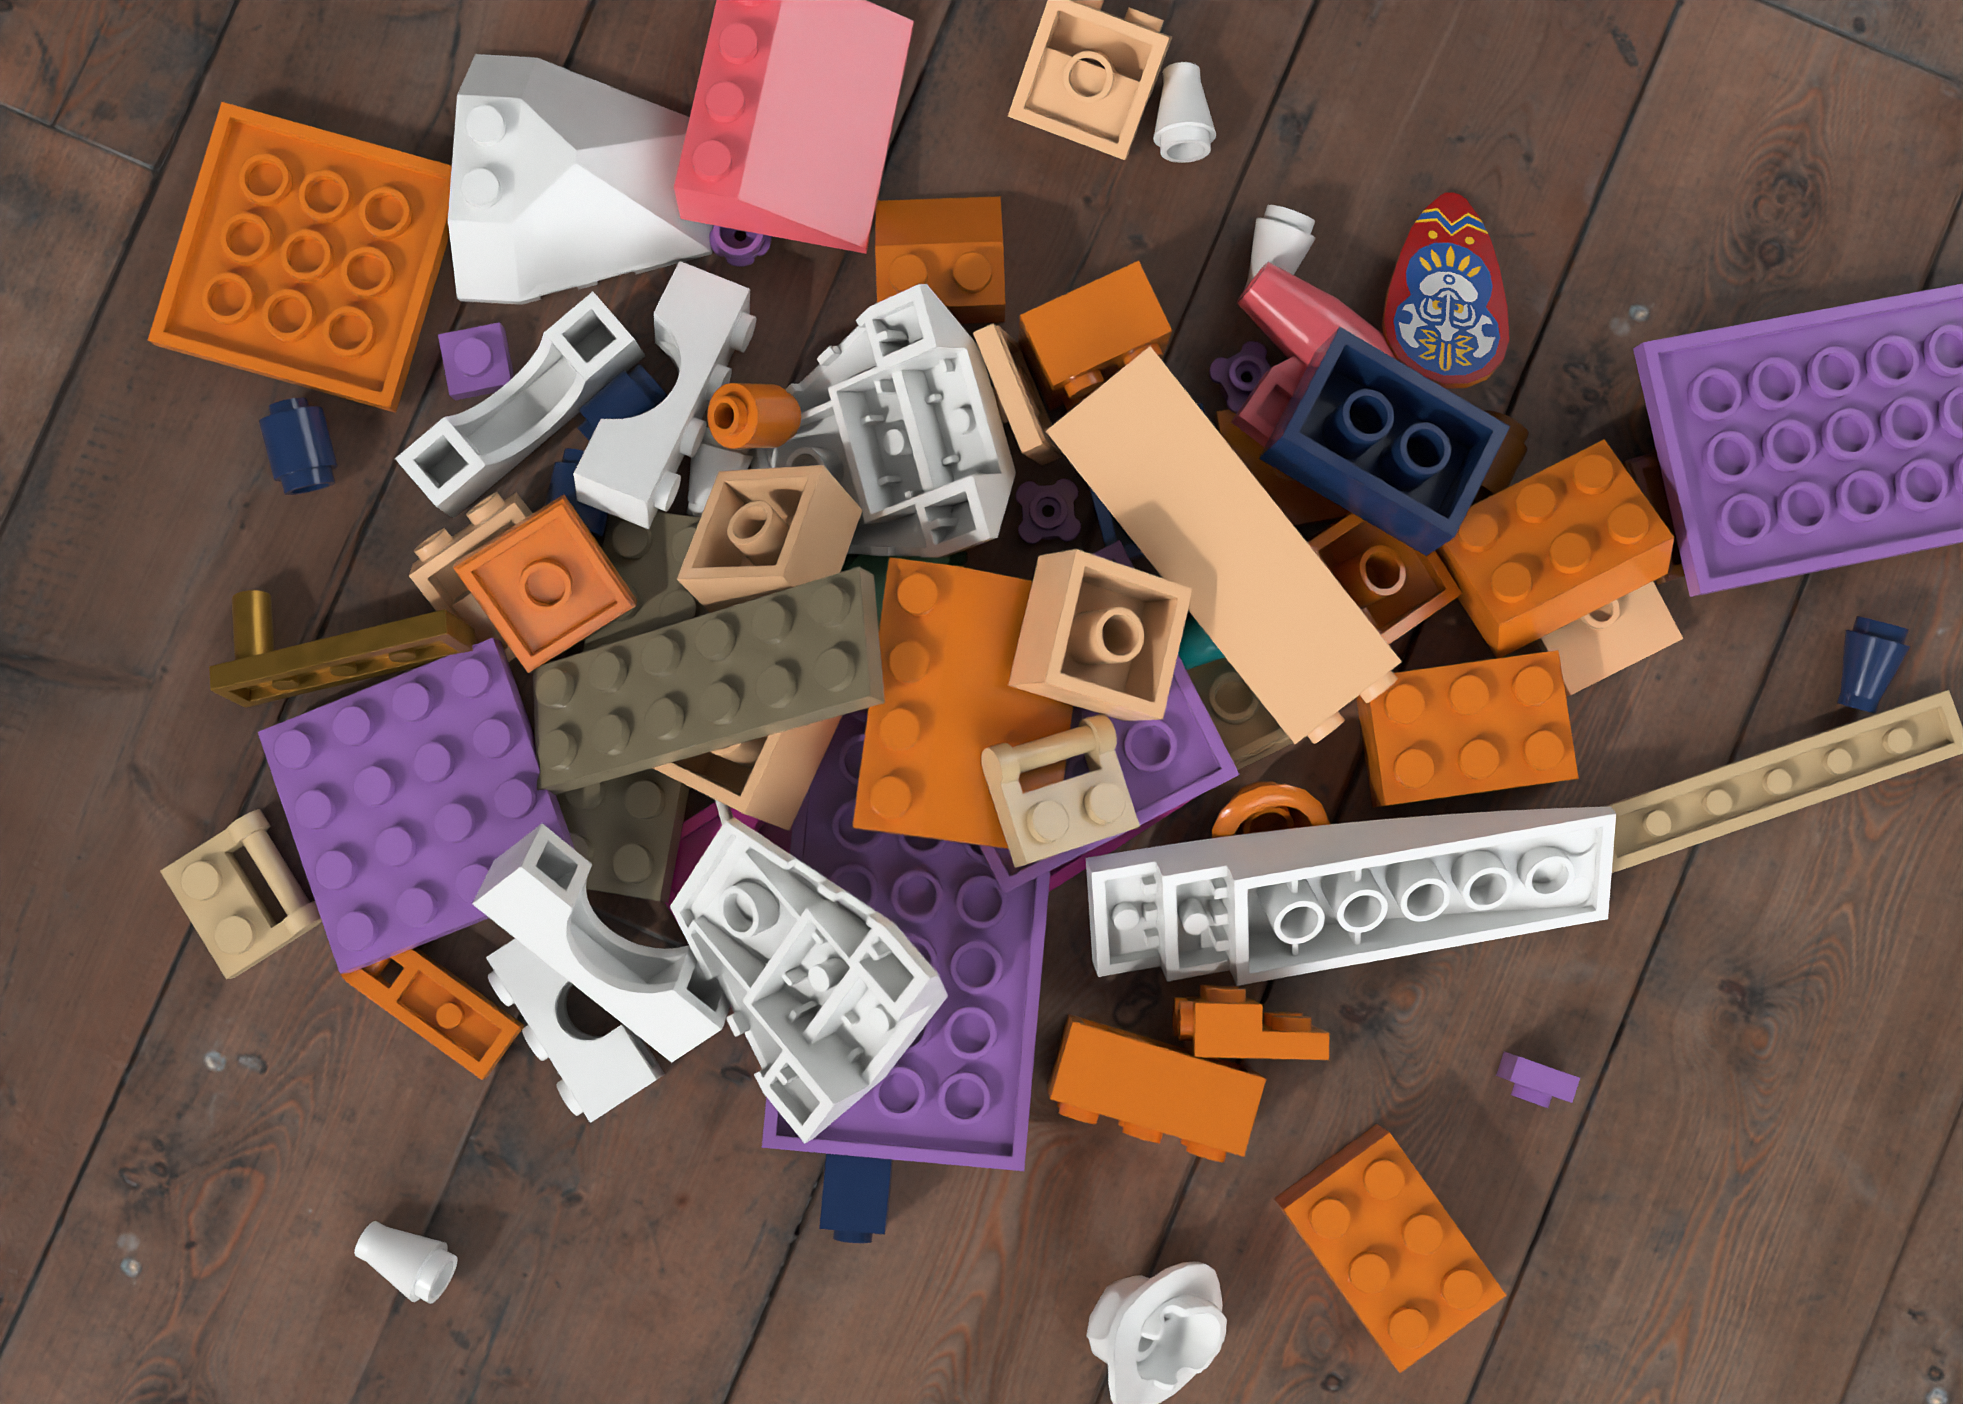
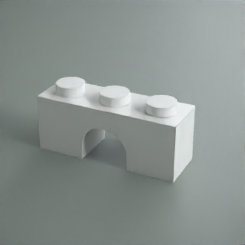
[486,938,665,1123]

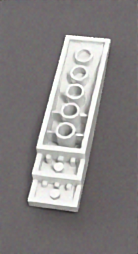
[1086,806,1616,986]

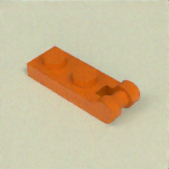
[341,947,525,1080]

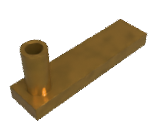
[209,590,476,708]

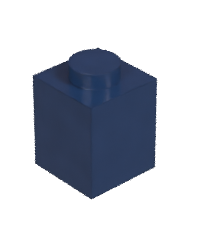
[819,1153,893,1243]

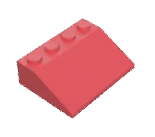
[674,0,914,254]

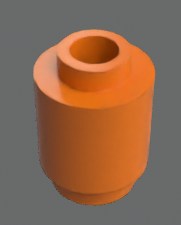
[707,383,801,449]

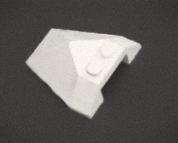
[448,54,714,305]
[748,284,1016,558]
[670,818,948,1143]

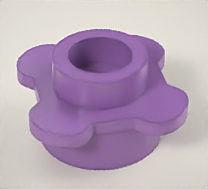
[1209,341,1271,414]
[1016,479,1081,544]

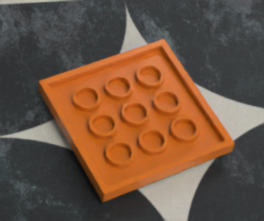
[148,102,452,413]

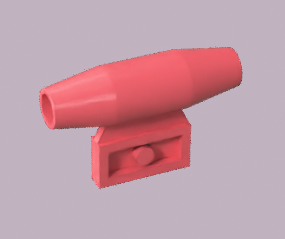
[1231,262,1397,448]

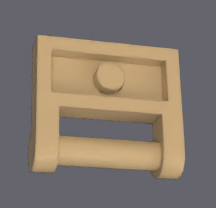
[981,714,1140,868]
[160,809,322,979]

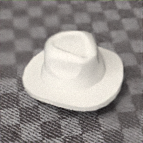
[1086,1262,1227,1404]

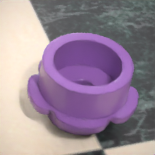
[709,225,772,267]

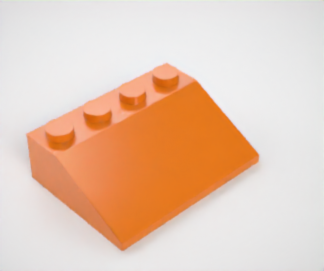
[853,557,1073,849]

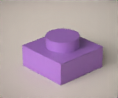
[438,322,514,400]
[1496,1052,1580,1108]

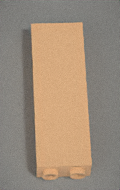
[1046,346,1402,744]

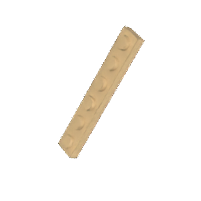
[1603,690,1963,873]

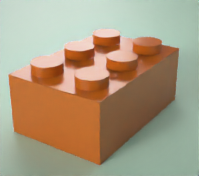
[1435,439,1674,659]
[1356,650,1579,808]
[1047,1014,1266,1163]
[1274,1124,1507,1373]

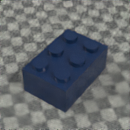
[1259,327,1510,556]

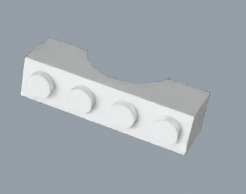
[574,261,757,529]
[395,291,645,519]
[472,823,730,1063]

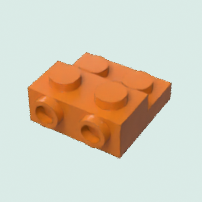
[1172,984,1329,1060]

